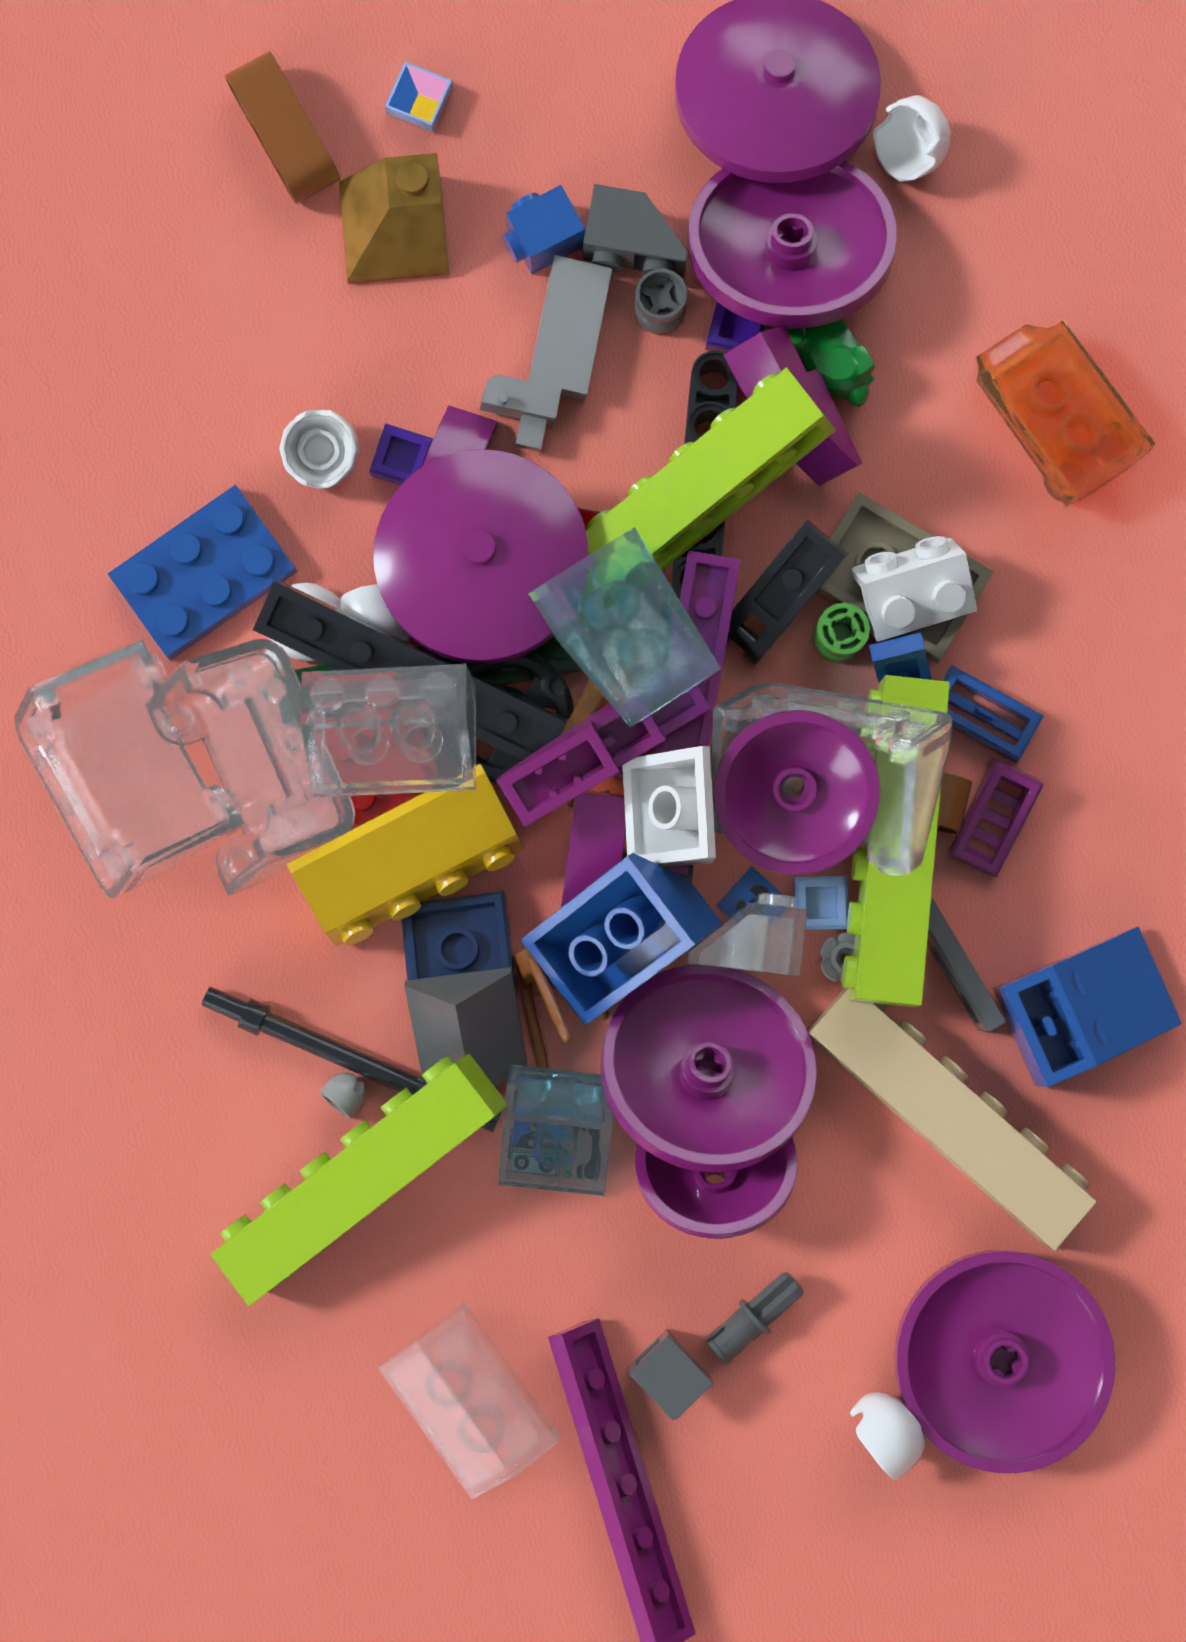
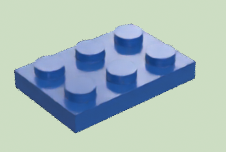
[108,484,298,661]

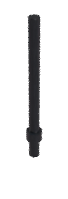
[201,986,501,1133]

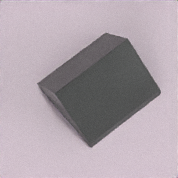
[404,967,527,1085]

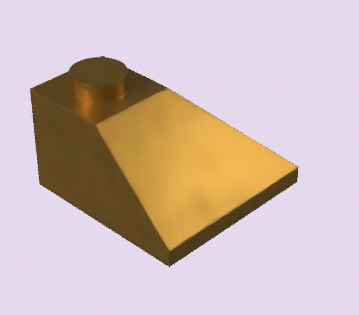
[339,153,450,284]

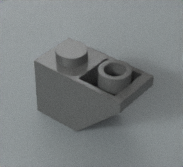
[583,184,688,278]

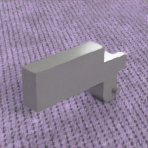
[480,255,612,452]

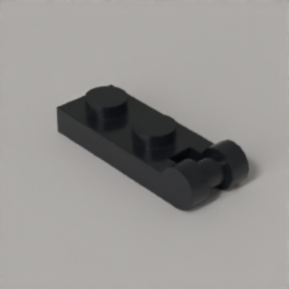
[727,520,849,666]

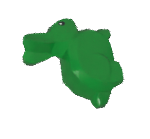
[786,318,875,407]

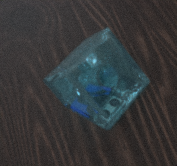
[498,1065,613,1196]

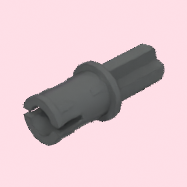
[705,1272,804,1364]

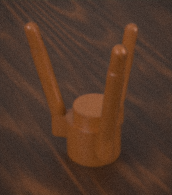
[512,948,609,1078]

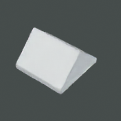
[623,746,716,866]

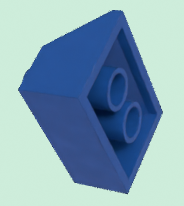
[521,852,722,1026]

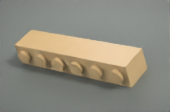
[807,988,1097,1251]

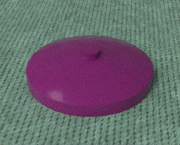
[675,0,881,183]
[688,161,897,328]
[373,449,589,664]
[600,964,817,1172]
[894,1250,1115,1473]

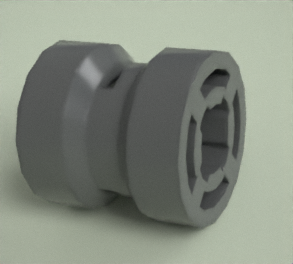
[635,268,687,335]

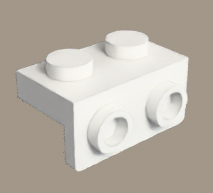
[852,536,978,642]

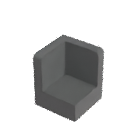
[628,1329,713,1420]

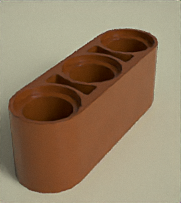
[224,51,341,204]

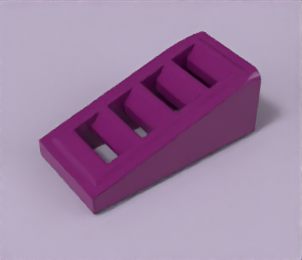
[948,757,1044,878]

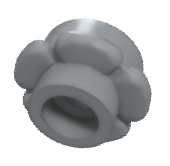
[820,932,855,982]

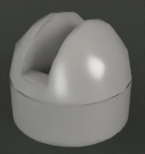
[319,1073,366,1119]

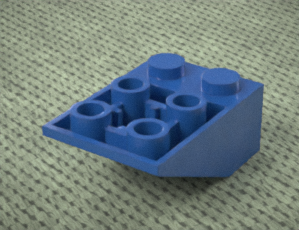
[992,926,1182,1087]

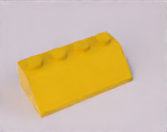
[286,764,524,946]

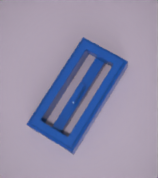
[943,665,1044,763]

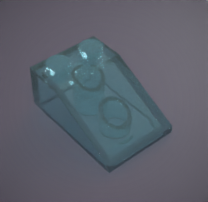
[528,527,721,727]

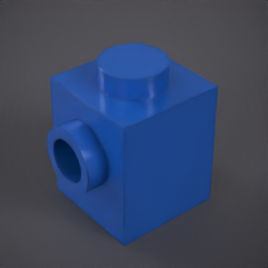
[503,185,585,274]

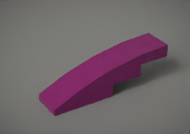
[496,660,711,827]

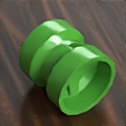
[813,603,870,663]

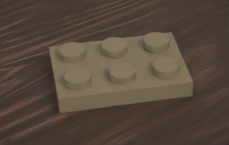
[818,492,993,664]

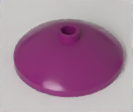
[714,710,880,874]
[635,1137,797,1239]

